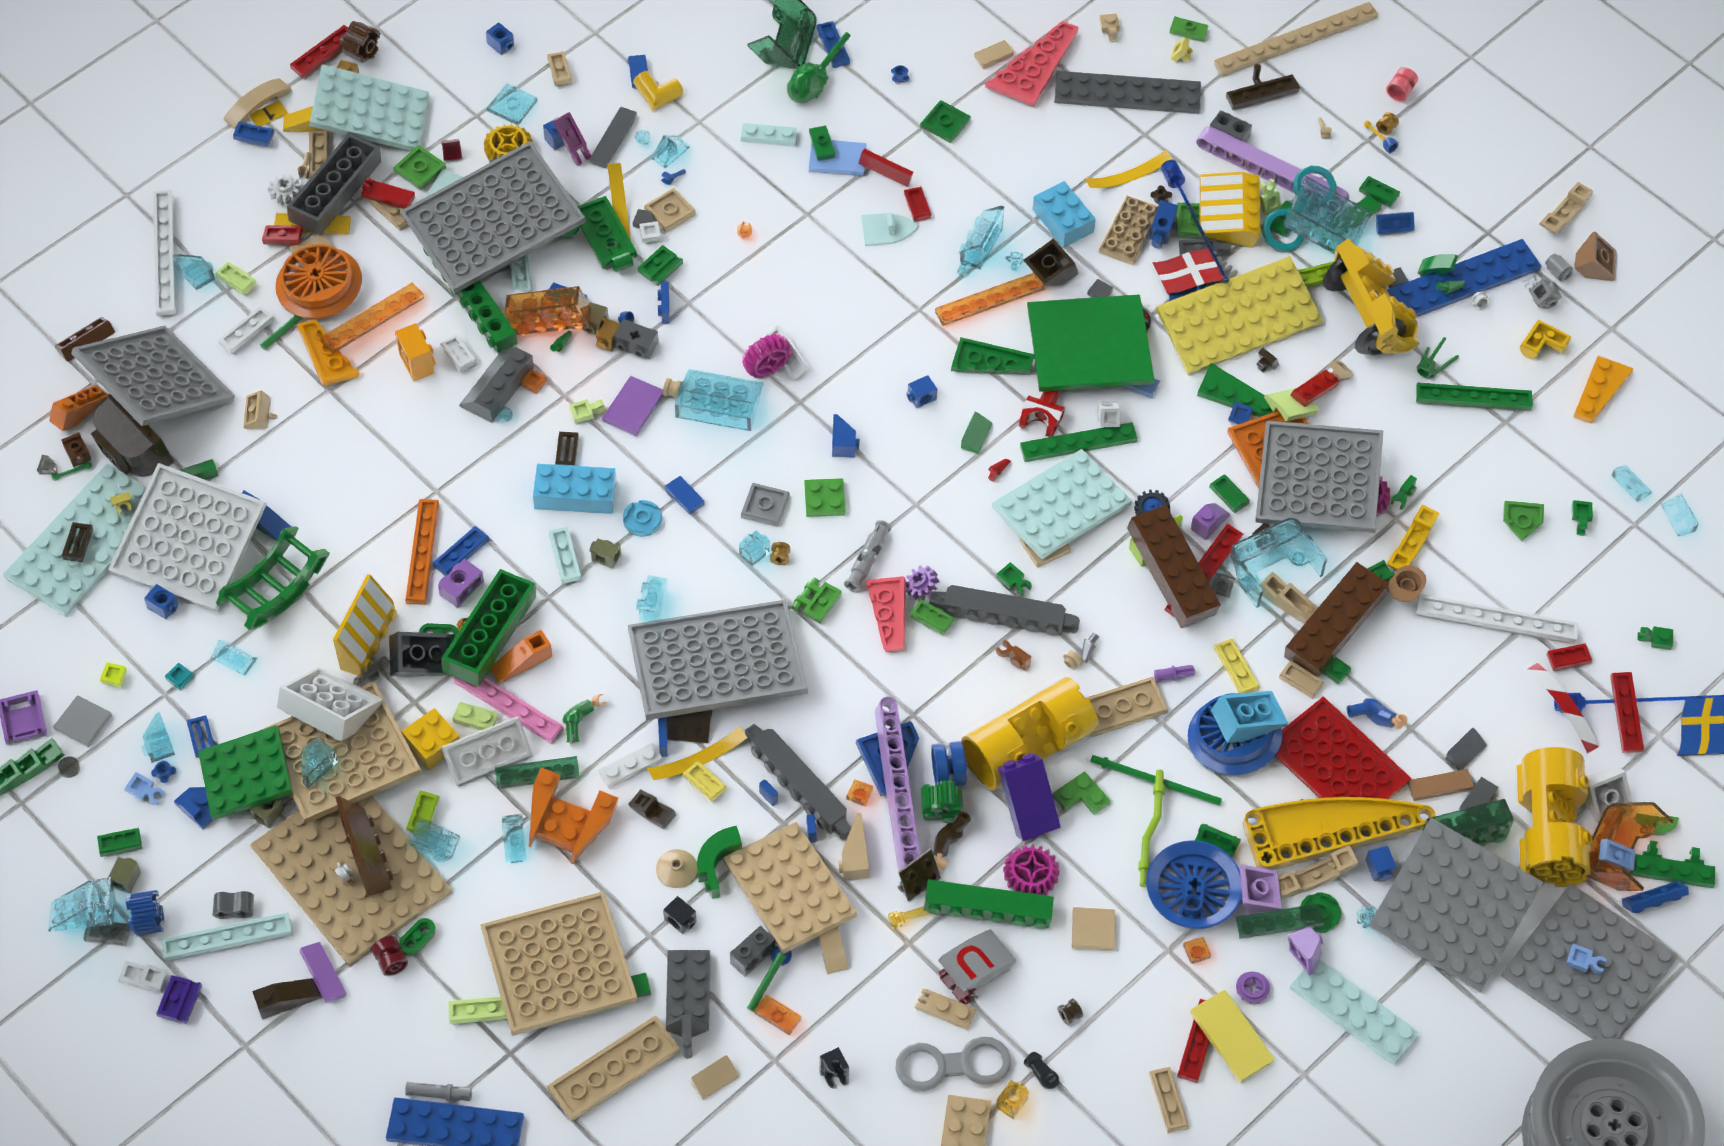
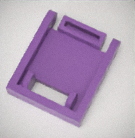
[0,690,48,745]

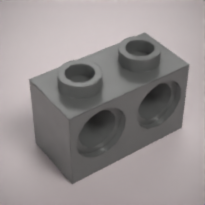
[1210,110,1252,143]
[729,925,775,977]

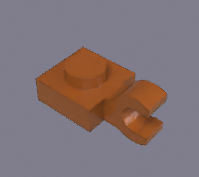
[996,640,1032,672]

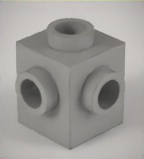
[1529,279,1562,309]

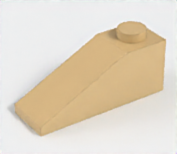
[838,813,869,881]

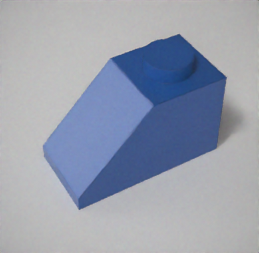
[832,414,860,458]

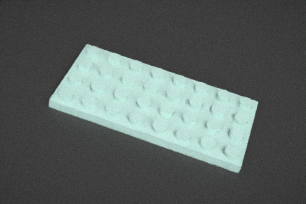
[2,463,147,617]

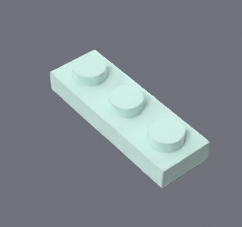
[740,123,797,146]
[548,526,581,584]

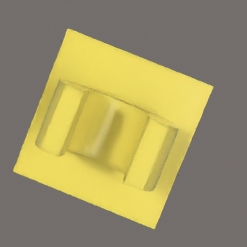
[1170,37,1193,62]
[110,492,132,514]

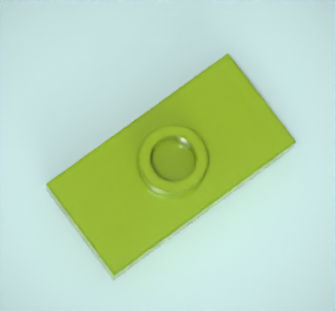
[406,790,440,836]

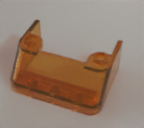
[1586,802,1674,891]

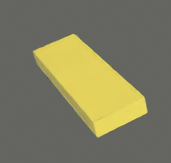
[1214,638,1260,693]

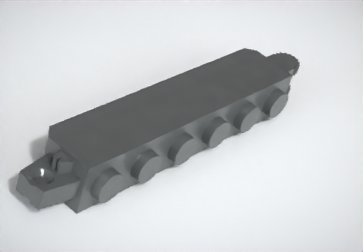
[929,585,1080,636]
[745,724,851,841]

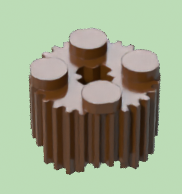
[339,21,381,63]

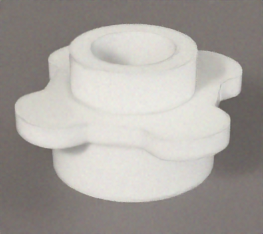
[335,862,355,883]

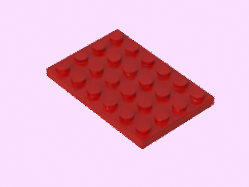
[1275,696,1411,799]

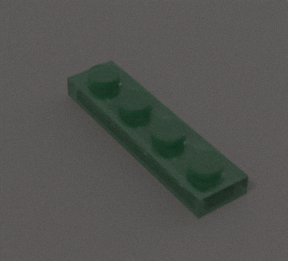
[495,756,580,789]
[1235,903,1323,939]

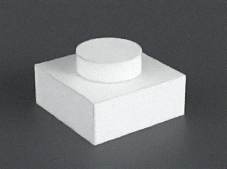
[639,221,661,243]

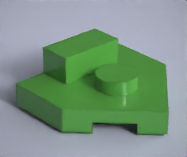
[1503,500,1544,541]

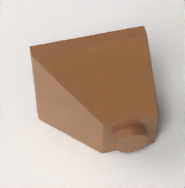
[1574,231,1616,281]

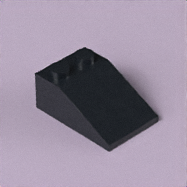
[389,631,455,677]

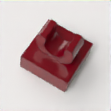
[441,138,462,161]

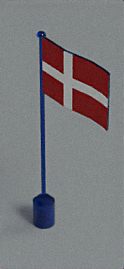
[1152,160,1230,295]

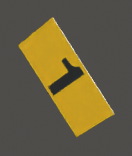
[249,100,288,126]

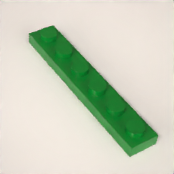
[1415,382,1533,411]
[1020,422,1138,463]

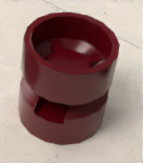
[371,936,408,976]

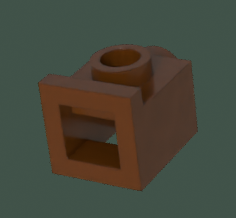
[61,432,92,468]

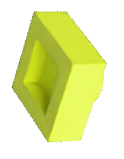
[100,662,127,687]

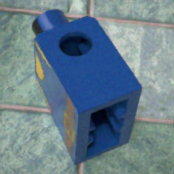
[1150,200,1178,249]

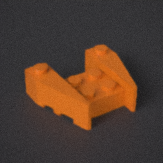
[528,768,619,864]

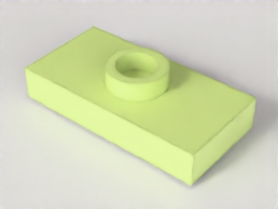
[215,261,257,295]

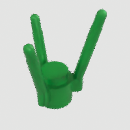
[1416,337,1459,378]

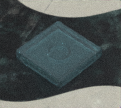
[487,83,538,125]

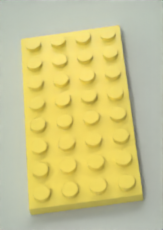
[1155,256,1323,375]

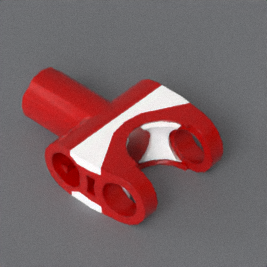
[1019,390,1065,437]

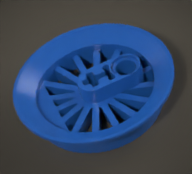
[1187,693,1282,775]
[1146,840,1242,929]

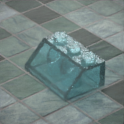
[958,205,1005,270]

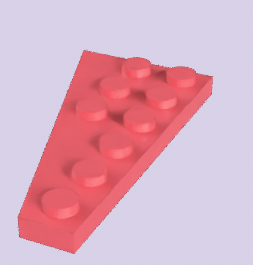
[985,21,1079,106]

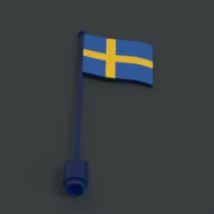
[1554,692,1724,756]

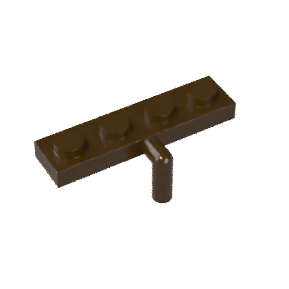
[1225,64,1300,110]

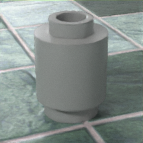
[1545,253,1573,281]

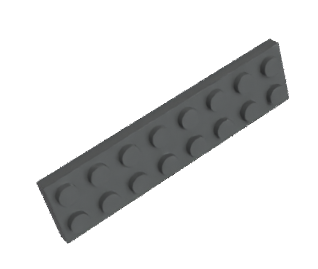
[1054,71,1201,114]

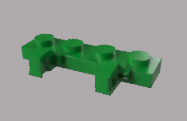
[1629,840,1716,889]

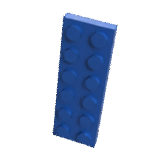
[385,1097,524,1146]

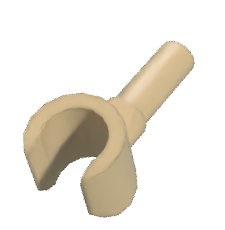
[1318,117,1332,138]
[297,152,310,179]

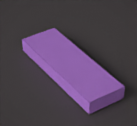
[299,942,347,1003]

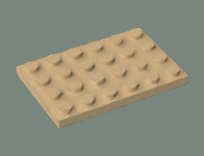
[723,821,857,954]

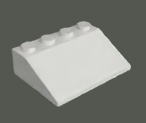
[276,666,383,741]

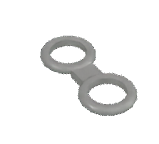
[895,1036,1011,1091]

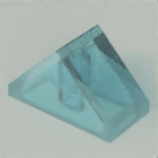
[652,135,690,169]

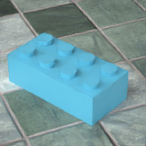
[533,463,617,514]

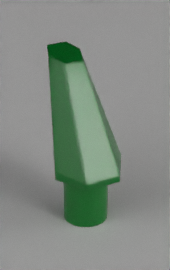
[1436,280,1465,294]
[550,330,572,352]

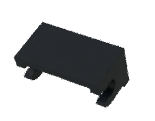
[819,1047,849,1089]

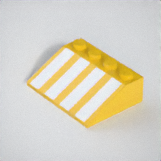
[1199,172,1260,248]
[333,573,397,677]

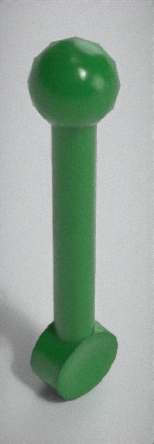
[51,462,92,481]

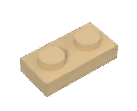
[547,51,572,86]

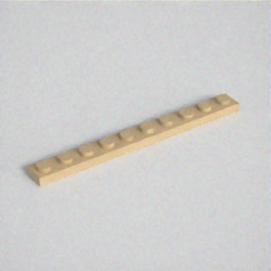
[1213,1,1379,77]

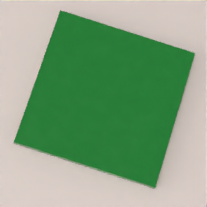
[1027,294,1155,392]

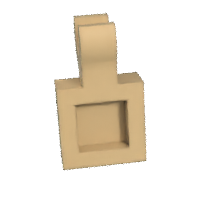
[1099,13,1120,42]

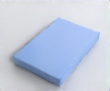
[808,140,867,176]

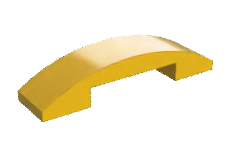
[1386,504,1440,571]

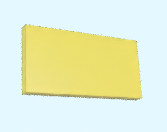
[1190,989,1275,1083]

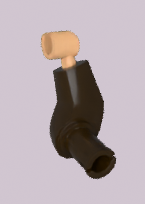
[933,811,971,872]

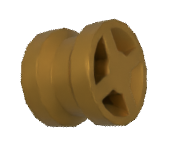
[1376,112,1399,135]
[770,541,791,565]

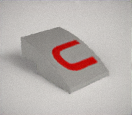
[938,929,1017,992]

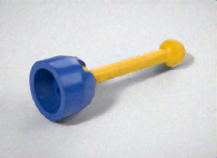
[1364,120,1399,154]

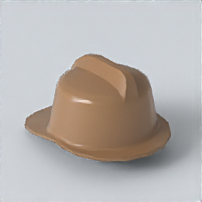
[1388,565,1426,602]

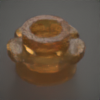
[737,221,752,240]

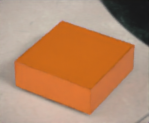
[520,369,547,394]

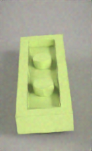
[448,997,507,1024]

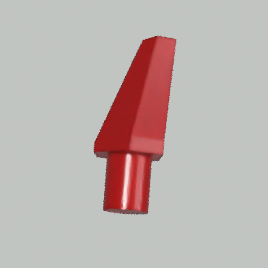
[988,458,1011,482]

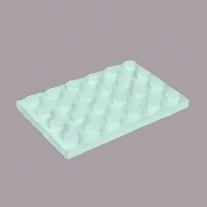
[309,64,430,151]
[991,449,1132,559]

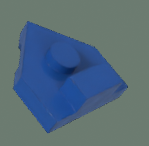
[174,787,213,830]

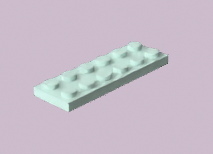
[1289,959,1420,1066]

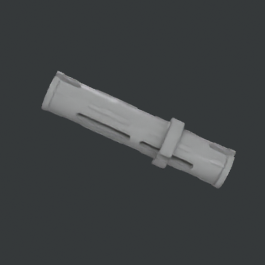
[405,1081,472,1101]

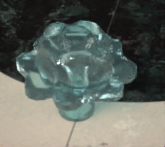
[1004,251,1024,271]
[1356,906,1377,928]

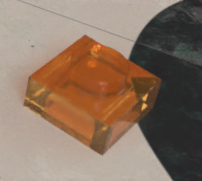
[846,779,873,807]
[1183,936,1211,964]

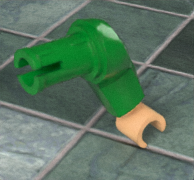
[562,694,607,743]

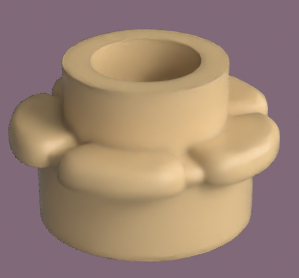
[1063,650,1082,669]

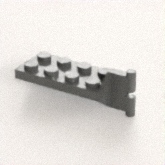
[666,950,710,1059]

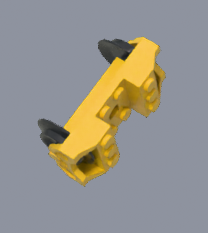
[1323,238,1420,356]

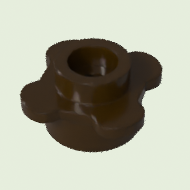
[1150,185,1173,204]

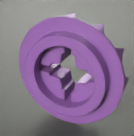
[1236,971,1270,1004]

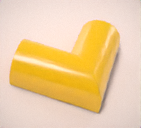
[633,71,684,111]
[1520,319,1572,359]

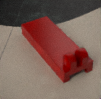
[361,178,416,209]

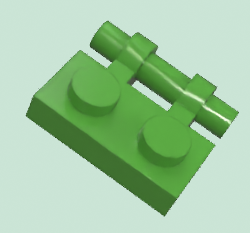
[792,577,842,624]

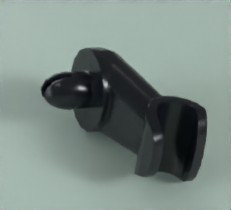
[1023,1051,1059,1089]

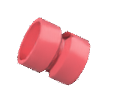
[1386,67,1418,102]

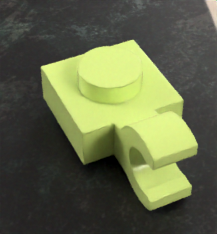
[569,399,606,424]

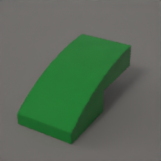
[1417,254,1458,276]

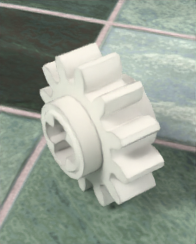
[267,173,302,205]

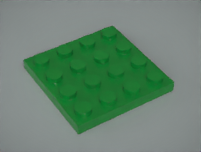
[198,725,293,821]

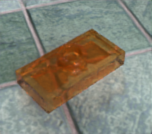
[754,994,802,1036]

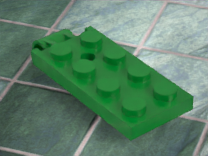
[577,196,637,272]

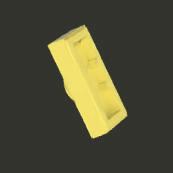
[683,761,727,802]

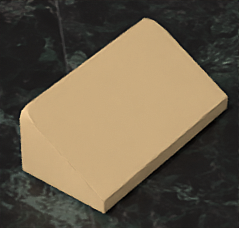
[243,390,270,429]
[691,1055,739,1100]

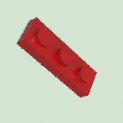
[1290,370,1341,407]

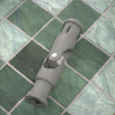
[844,519,892,592]

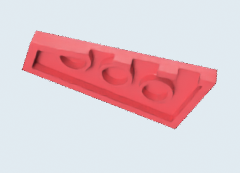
[865,576,906,652]

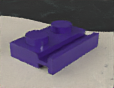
[156,975,202,1024]

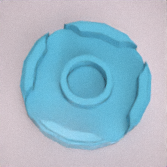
[623,500,662,537]

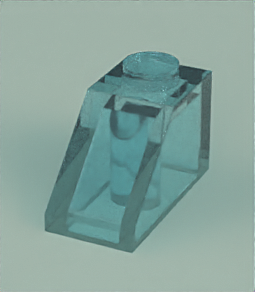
[172,254,215,291]
[141,712,175,763]
[302,737,338,789]
[501,814,527,863]

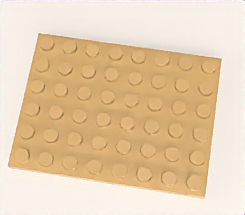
[250,796,452,966]

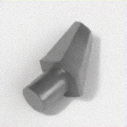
[1081,632,1100,663]

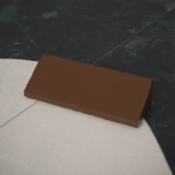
[54,316,115,362]

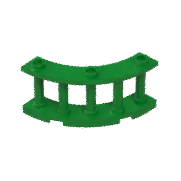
[216,526,330,630]

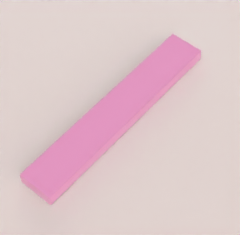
[453,677,564,744]

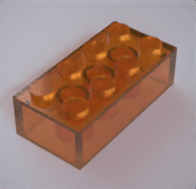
[504,286,591,335]

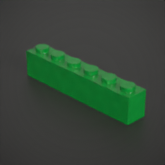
[923,879,1054,929]

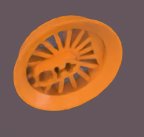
[275,244,362,319]

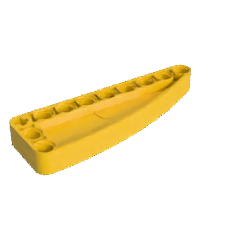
[1242,797,1436,870]

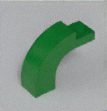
[697,825,742,899]

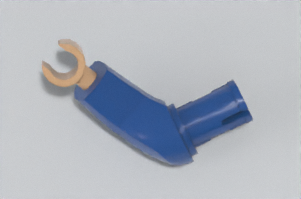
[1346,698,1408,729]

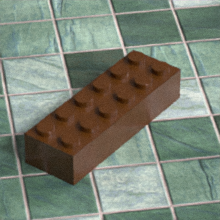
[1127,505,1221,628]
[1284,562,1389,677]

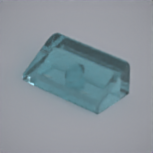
[1611,465,1653,502]
[1661,493,1699,537]
[210,640,258,675]

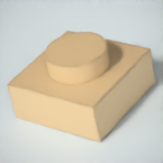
[1329,360,1354,380]

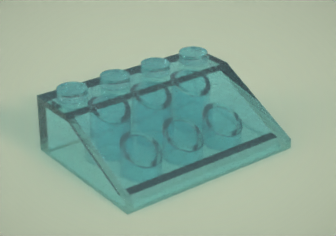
[1282,176,1371,254]
[675,369,764,431]

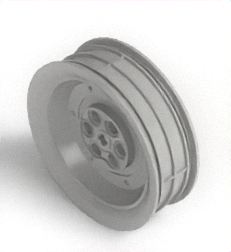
[1521,1038,1705,1146]

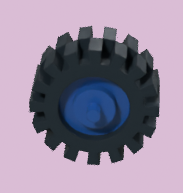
[1134,489,1171,515]

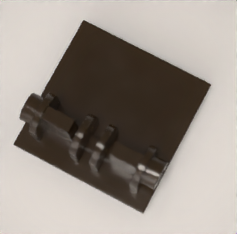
[668,709,713,743]
[897,848,941,902]

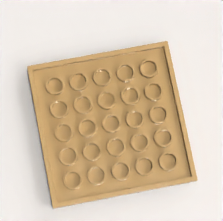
[260,681,422,824]
[480,891,638,1036]

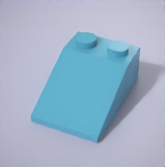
[1211,691,1289,743]

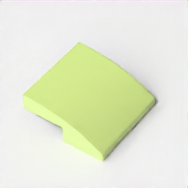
[1264,388,1319,421]

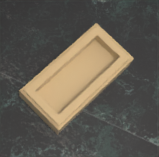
[974,39,1014,69]
[1279,660,1324,699]

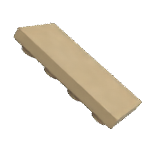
[1099,195,1158,265]

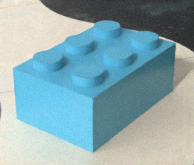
[1032,181,1096,248]

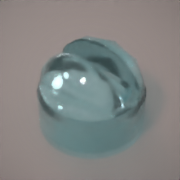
[635,129,650,145]
[956,260,972,277]
[498,406,513,422]

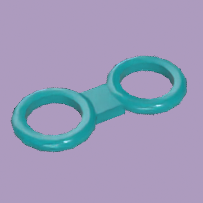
[1262,165,1337,252]

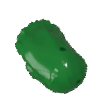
[787,62,829,103]

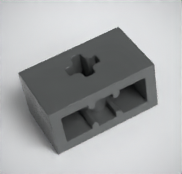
[614,319,659,359]

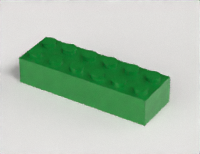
[442,569,536,687]

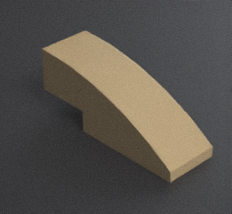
[1255,571,1318,623]

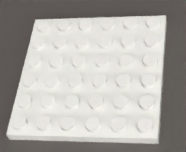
[108,463,267,611]

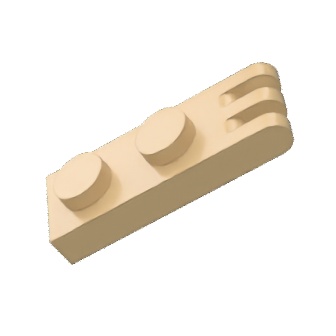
[914,988,976,1030]

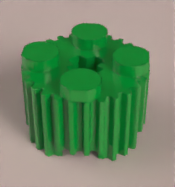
[921,780,963,823]

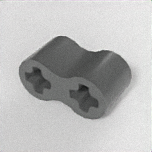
[212,891,254,919]

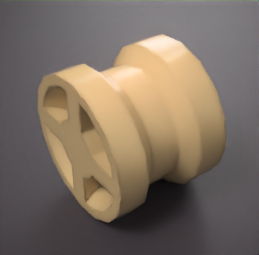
[662,377,683,400]

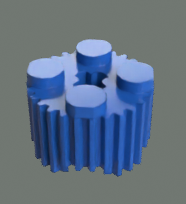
[125,890,165,936]

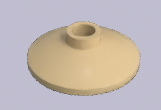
[656,849,697,888]

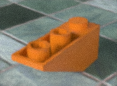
[49,385,108,432]
[490,630,553,684]

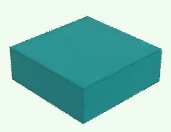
[165,662,195,690]

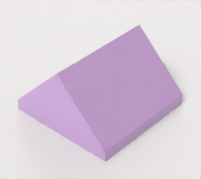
[1239,864,1282,916]

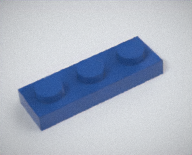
[1621,881,1689,913]

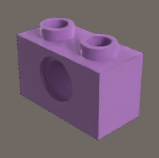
[438,558,484,608]

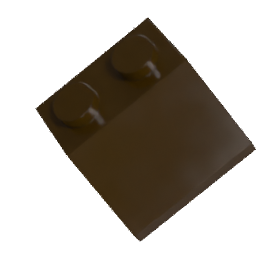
[1023,238,1079,286]

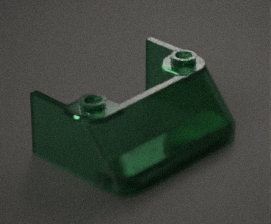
[747,0,817,69]

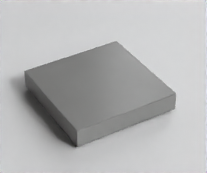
[741,482,790,527]
[53,695,112,747]

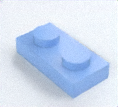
[1599,839,1635,871]

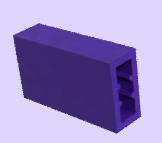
[998,753,1061,841]

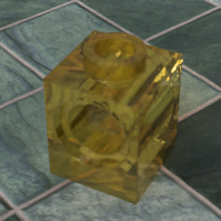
[995,1080,1029,1120]

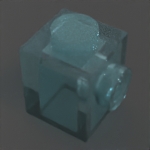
[739,530,770,566]

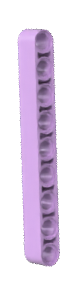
[1196,126,1350,213]
[874,696,920,871]

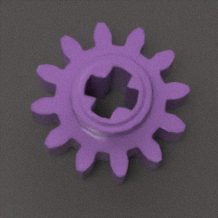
[906,565,940,600]

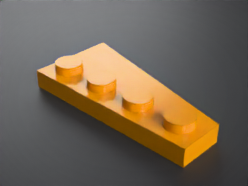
[297,319,360,386]
[1573,355,1634,424]

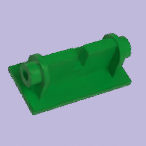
[1195,823,1241,857]

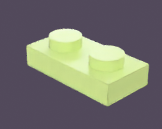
[452,702,499,730]

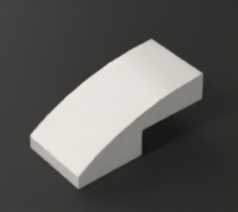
[118,960,167,991]

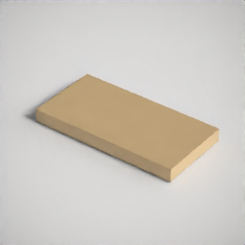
[1086,676,1168,737]

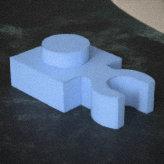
[124,772,164,805]
[1565,944,1607,975]

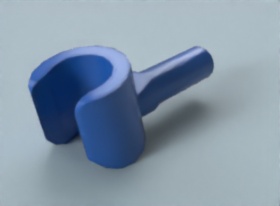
[661,169,686,185]

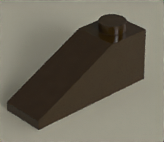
[252,978,323,1020]

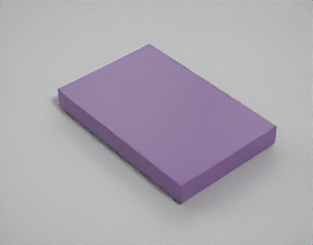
[602,375,663,436]

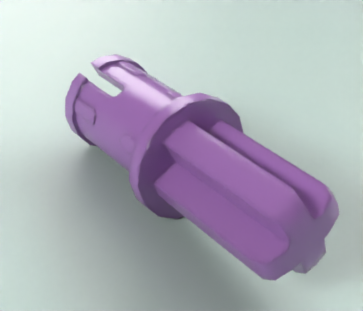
[1154,665,1195,683]

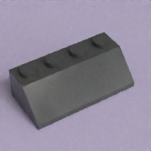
[459,347,534,423]

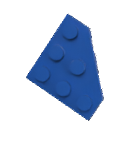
[855,721,920,796]

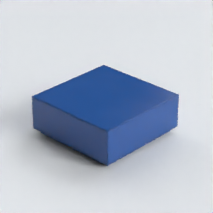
[1228,402,1253,424]
[759,779,778,807]
[806,814,817,843]

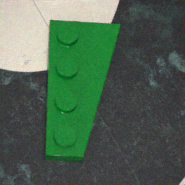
[951,337,1034,374]
[1197,363,1273,417]

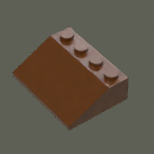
[335,796,394,897]

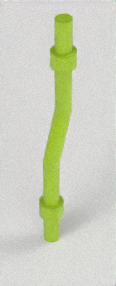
[1138,769,1165,887]

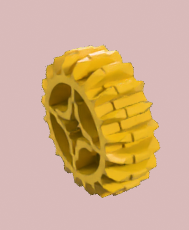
[483,123,533,162]

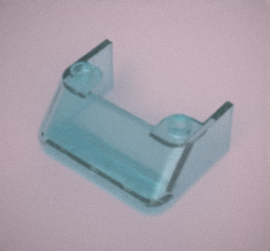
[1231,518,1327,608]

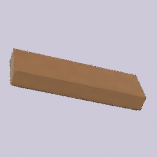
[1408,769,1474,801]

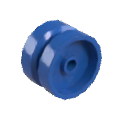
[931,741,967,787]

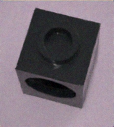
[663,895,697,934]

